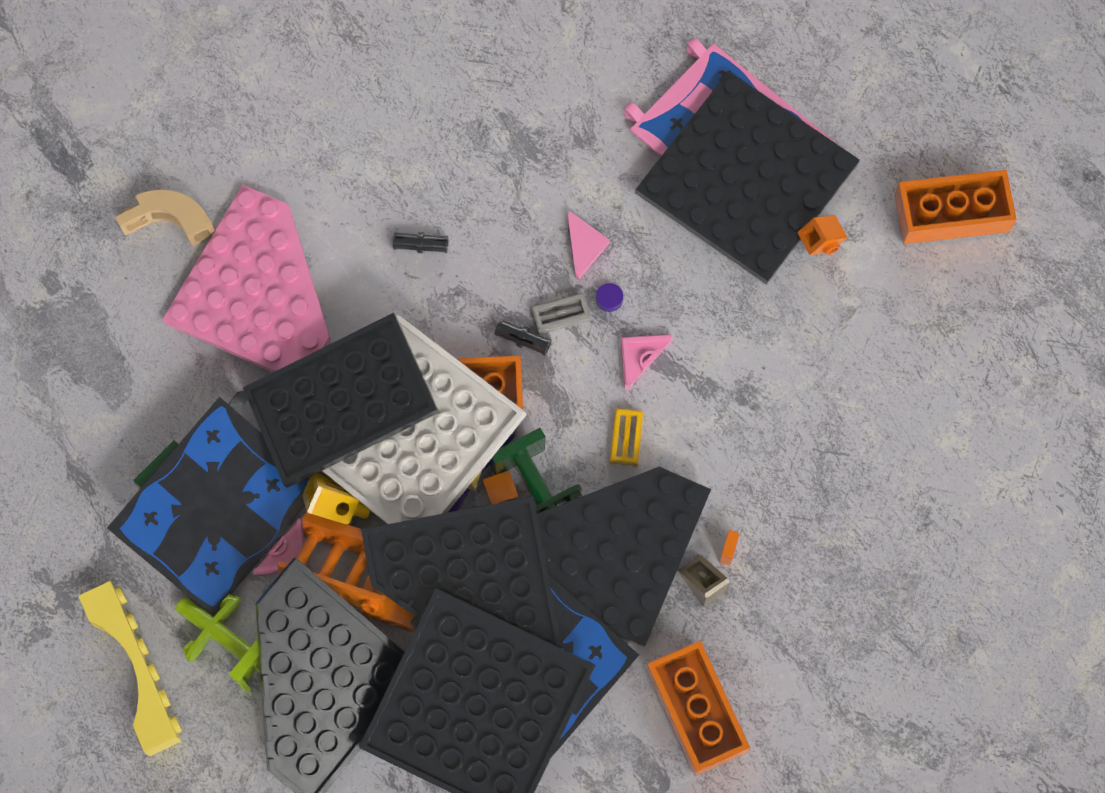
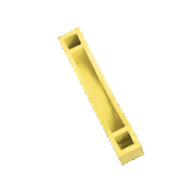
[79,581,183,756]

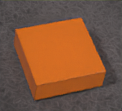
[483,471,519,504]
[719,530,740,565]

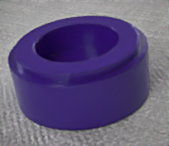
[596,283,623,312]

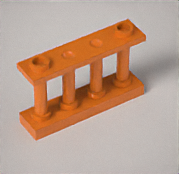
[277,512,388,616]

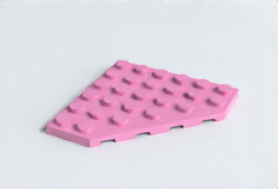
[162,185,331,373]

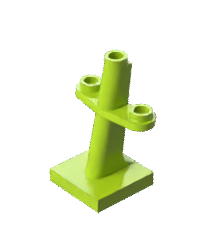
[175,594,260,693]

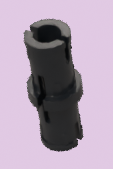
[393,232,449,254]
[494,319,552,356]

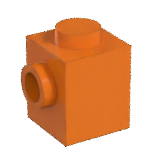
[797,215,848,255]

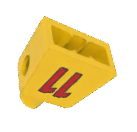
[302,472,370,525]

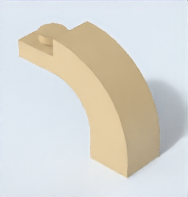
[115,190,215,247]

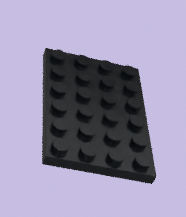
[243,312,440,488]

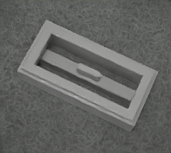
[531,293,591,335]

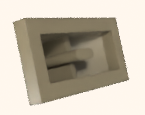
[678,555,730,607]

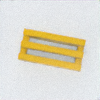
[610,408,643,467]

